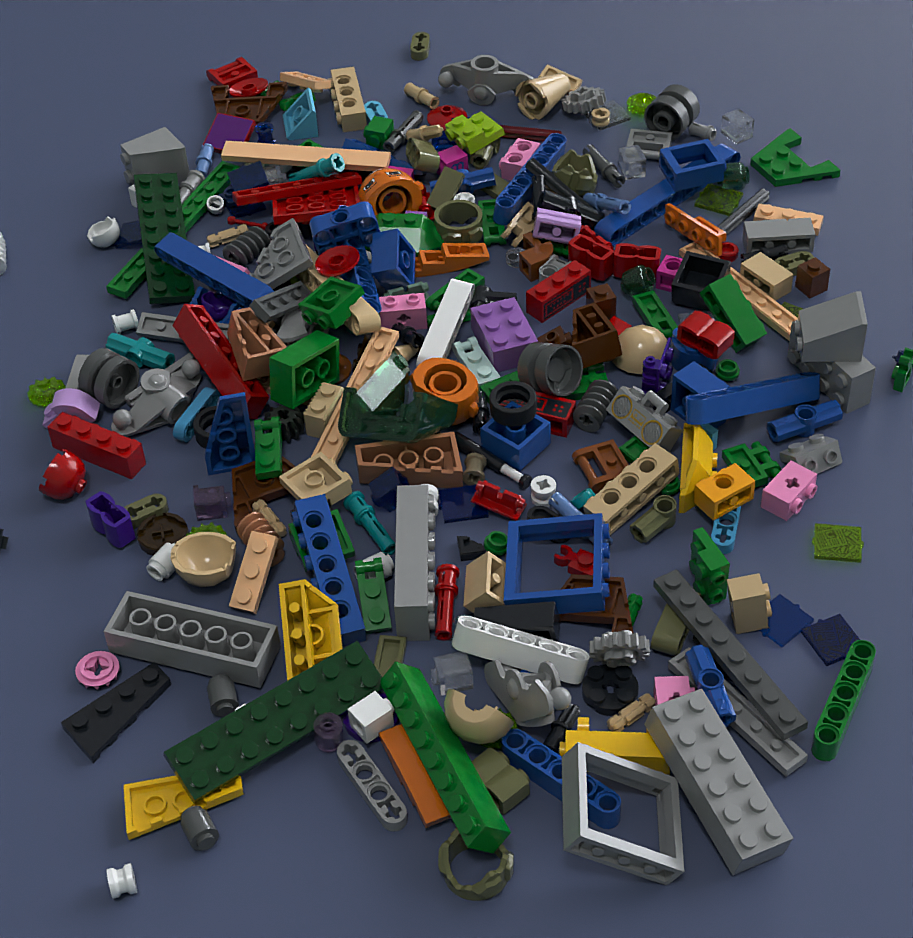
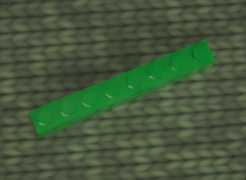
[381,661,511,853]

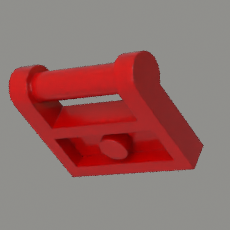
[206,57,258,88]

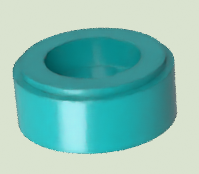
[570,488,595,509]

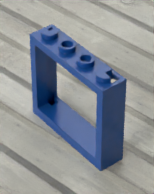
[504,513,610,614]

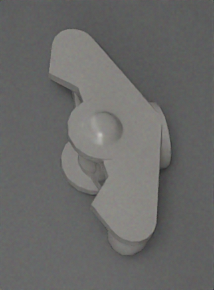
[438,55,534,105]
[277,309,330,347]
[111,359,201,437]
[484,660,572,727]

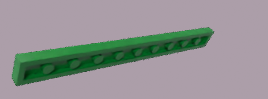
[106,161,241,299]

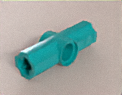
[105,332,175,369]

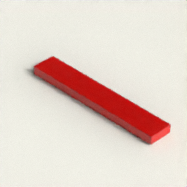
[232,170,362,206]

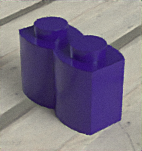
[85,491,136,548]

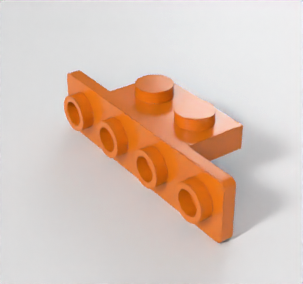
[664,203,726,257]

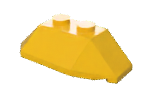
[678,423,718,513]
[279,579,343,681]

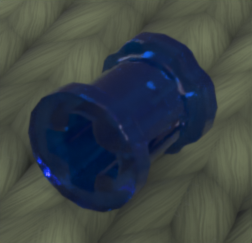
[255,122,276,144]

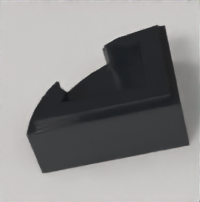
[457,536,486,561]

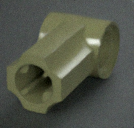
[470,138,501,169]
[630,495,677,543]

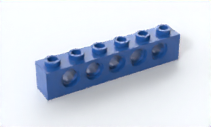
[291,494,366,647]

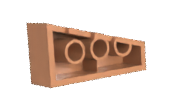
[355,432,463,489]

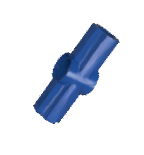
[430,167,496,194]
[767,399,843,442]
[685,644,736,727]

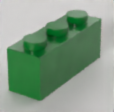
[700,273,767,353]

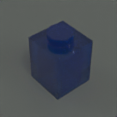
[369,466,409,512]

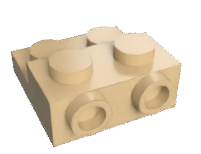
[279,452,353,505]

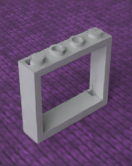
[562,742,684,886]

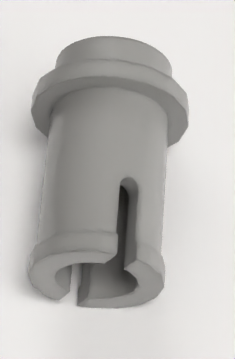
[689,122,717,141]

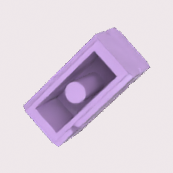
[533,208,581,244]

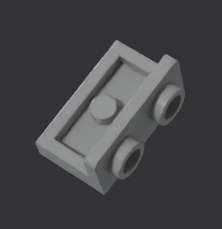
[779,434,842,474]

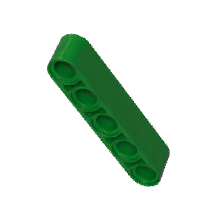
[811,640,876,761]

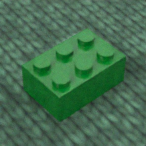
[269,330,340,409]

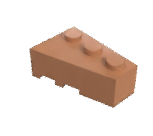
[227,307,287,381]

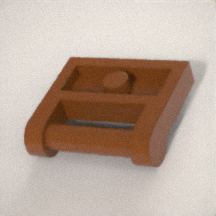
[572,439,629,494]

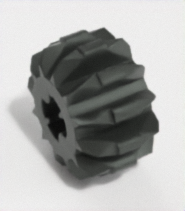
[264,404,305,443]

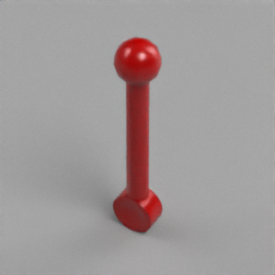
[227,216,268,231]

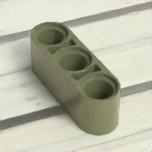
[406,137,440,174]
[650,592,702,656]

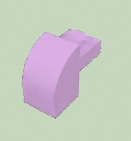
[42,388,100,429]

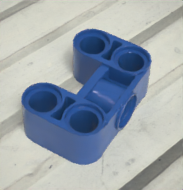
[309,201,381,256]

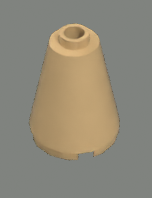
[515,73,570,120]

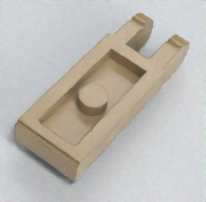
[501,202,534,248]

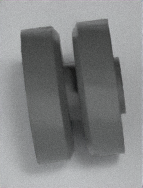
[78,348,140,409]

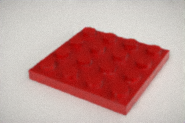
[272,185,360,226]

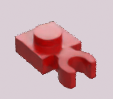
[554,545,594,576]

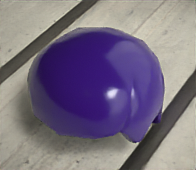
[201,291,235,322]

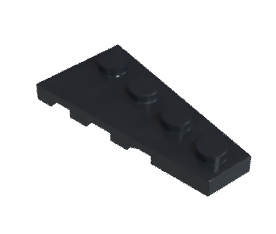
[61,662,171,763]

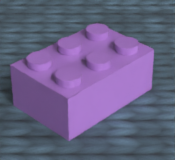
[470,297,538,372]

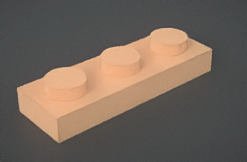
[280,71,331,93]
[753,204,824,236]
[229,531,279,614]

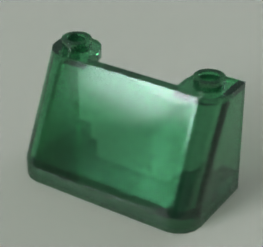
[338,387,458,444]

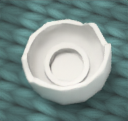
[87,217,120,247]

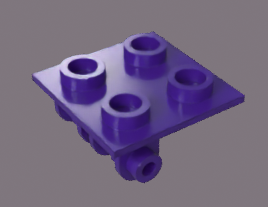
[641,338,674,396]

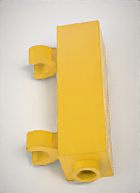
[559,717,670,774]

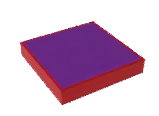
[203,113,256,154]

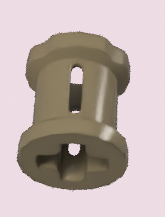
[463,453,487,486]

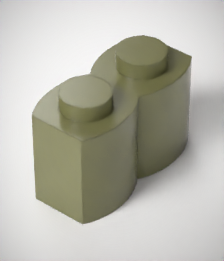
[472,747,530,815]

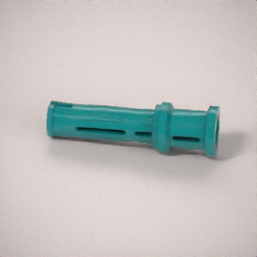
[289,153,345,182]
[343,491,396,556]

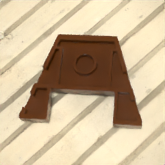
[211,82,288,128]
[231,456,296,533]
[559,574,634,634]

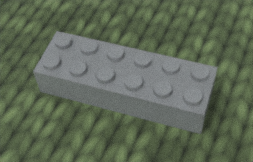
[394,485,436,641]
[104,591,281,688]
[644,688,794,875]

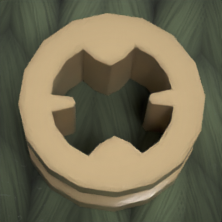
[591,108,610,127]

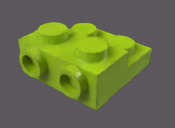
[445,111,505,155]

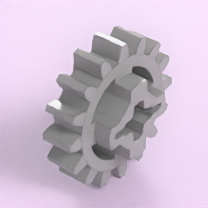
[561,86,606,115]
[589,630,650,668]

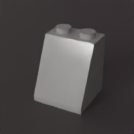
[120,127,189,185]
[793,291,868,362]

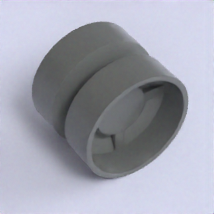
[644,84,700,140]
[517,342,583,396]

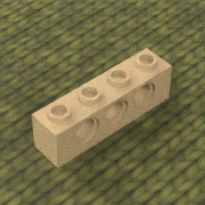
[328,67,367,132]
[583,443,680,535]

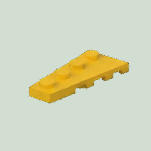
[123,775,244,840]

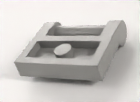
[625,129,672,160]

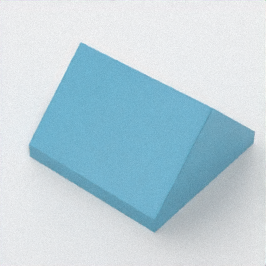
[283,88,319,140]

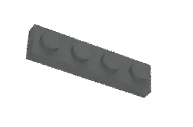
[249,281,312,323]

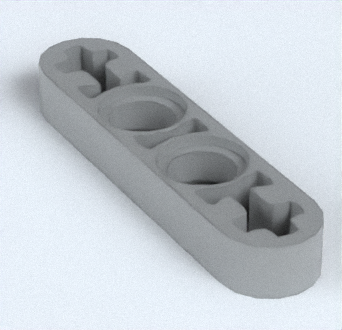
[337,740,408,831]

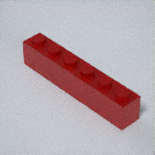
[172,304,270,419]

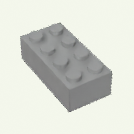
[787,320,876,414]

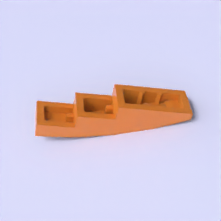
[415,243,490,277]
[378,724,452,828]

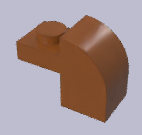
[519,232,553,282]

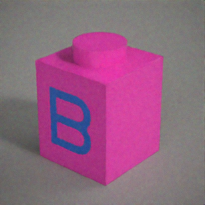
[437,145,468,175]

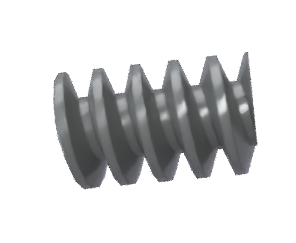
[223,226,271,267]
[573,379,618,433]

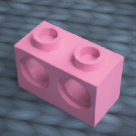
[499,138,541,181]

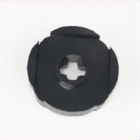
[582,664,639,716]

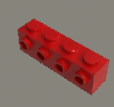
[47,412,146,480]

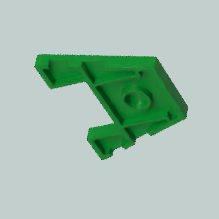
[750,128,841,187]

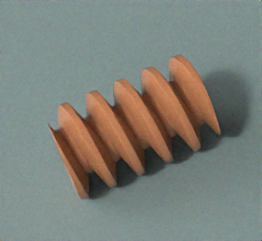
[236,512,285,567]

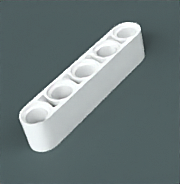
[416,278,475,368]
[452,616,590,684]

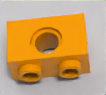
[694,463,755,521]

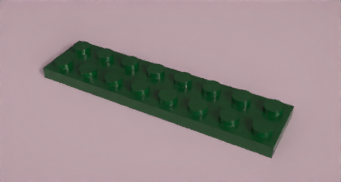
[134,173,195,304]
[163,641,384,803]

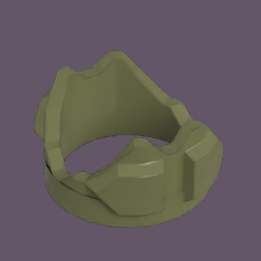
[551,149,597,195]
[434,200,483,243]
[438,828,514,901]

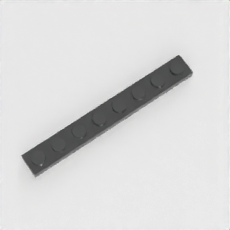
[653,569,808,741]

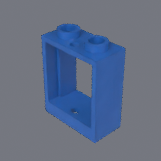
[659,139,727,191]

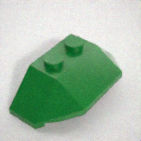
[365,213,445,256]

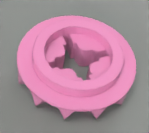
[75,651,121,690]

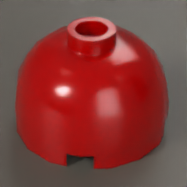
[39,449,87,500]

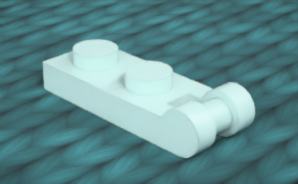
[452,336,500,391]

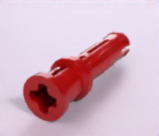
[435,564,460,641]

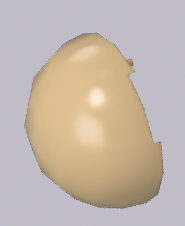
[612,325,671,374]
[170,532,236,587]
[444,689,514,744]

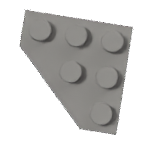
[249,218,314,289]

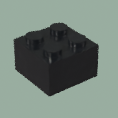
[671,251,731,312]

